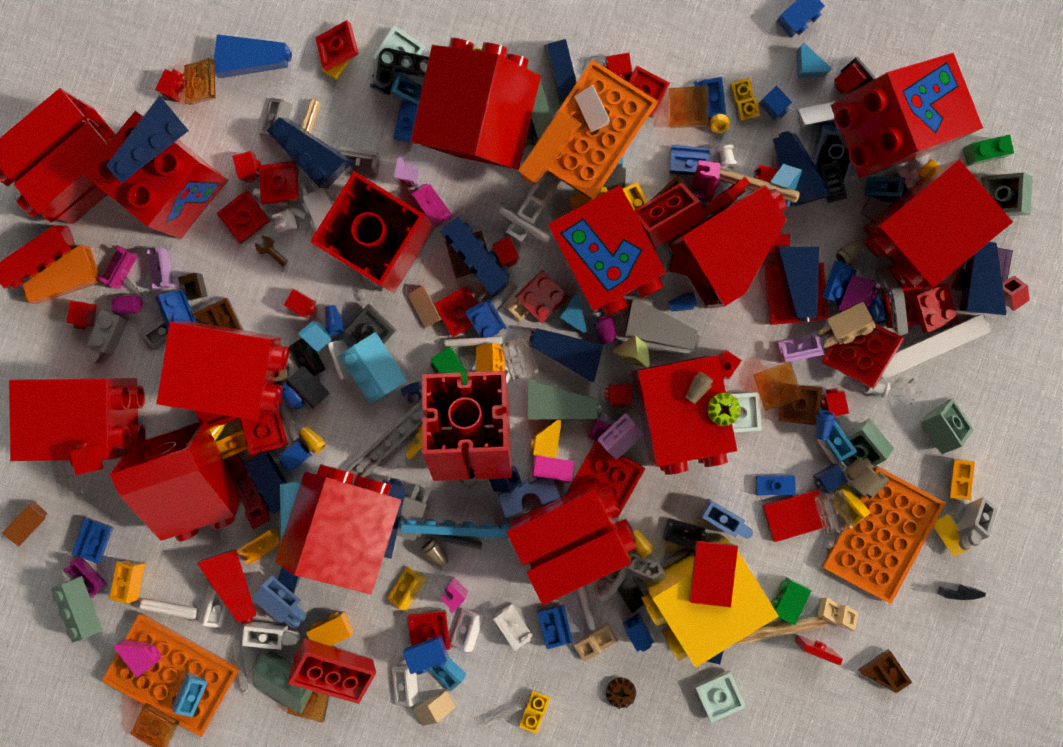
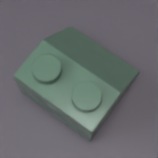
[984,172,1033,216]
[921,398,974,454]
[845,419,894,466]

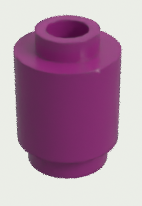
[111,294,143,315]
[593,316,617,345]

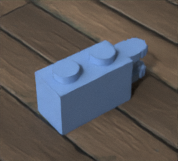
[698,498,753,539]
[252,576,306,629]

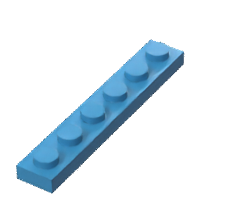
[399,518,511,538]

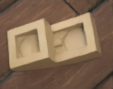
[817,598,859,631]
[574,623,618,661]

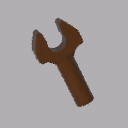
[255,236,288,267]

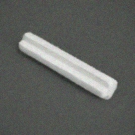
[140,599,198,619]

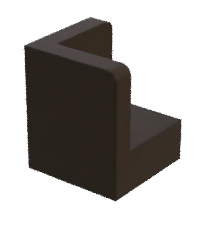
[178,273,208,300]

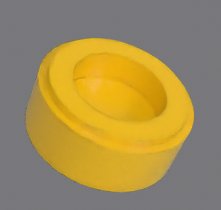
[710,114,729,133]

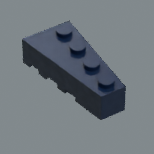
[104,96,189,184]
[267,117,354,188]
[440,216,510,296]

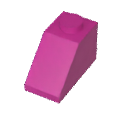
[114,640,162,677]

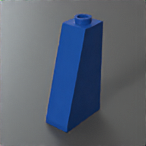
[212,34,292,78]

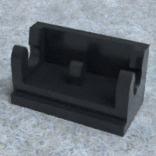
[662,517,706,550]

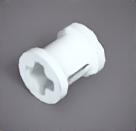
[716,145,737,168]
[865,381,891,399]

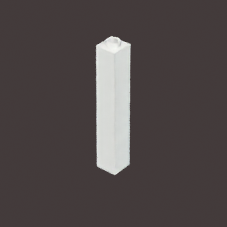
[880,314,990,380]

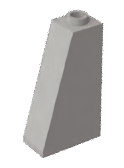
[624,298,700,350]

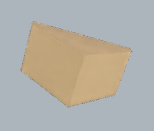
[413,690,456,726]

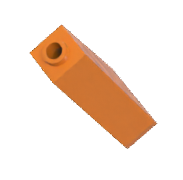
[518,110,582,183]
[23,244,102,304]

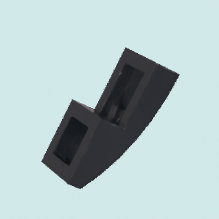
[937,584,986,600]

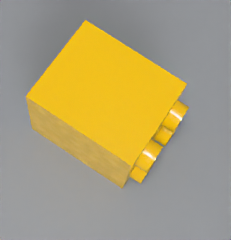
[641,534,779,668]

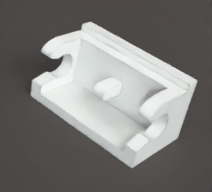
[494,603,533,651]

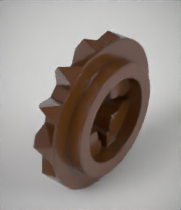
[606,677,637,709]

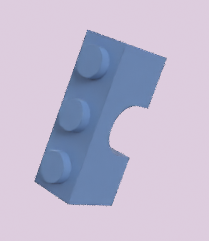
[498,477,560,517]

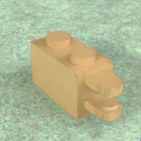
[816,302,876,348]

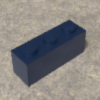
[244,451,287,514]

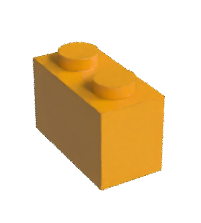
[306,612,354,646]

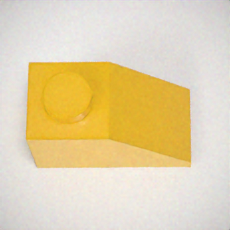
[530,419,561,458]

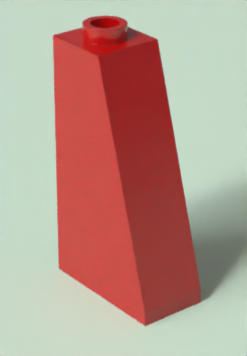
[197,549,257,624]

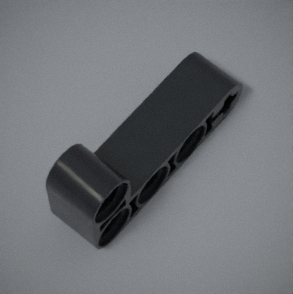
[373,48,429,89]

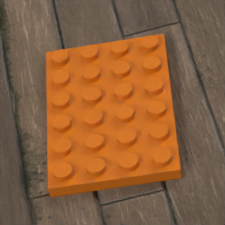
[535,60,658,200]
[821,466,946,604]
[102,613,240,737]

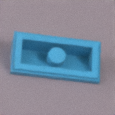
[825,420,857,462]
[427,657,466,692]
[172,673,208,717]

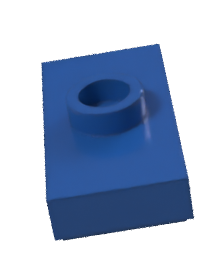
[393,101,418,144]
[756,475,796,496]

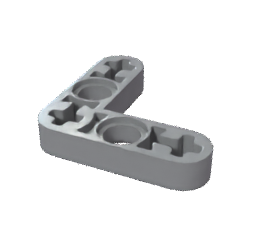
[875,266,908,336]
[594,553,665,601]

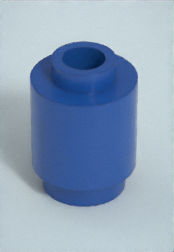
[282,383,305,410]

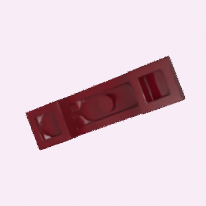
[224,454,270,529]

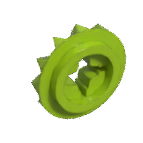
[708,393,741,426]

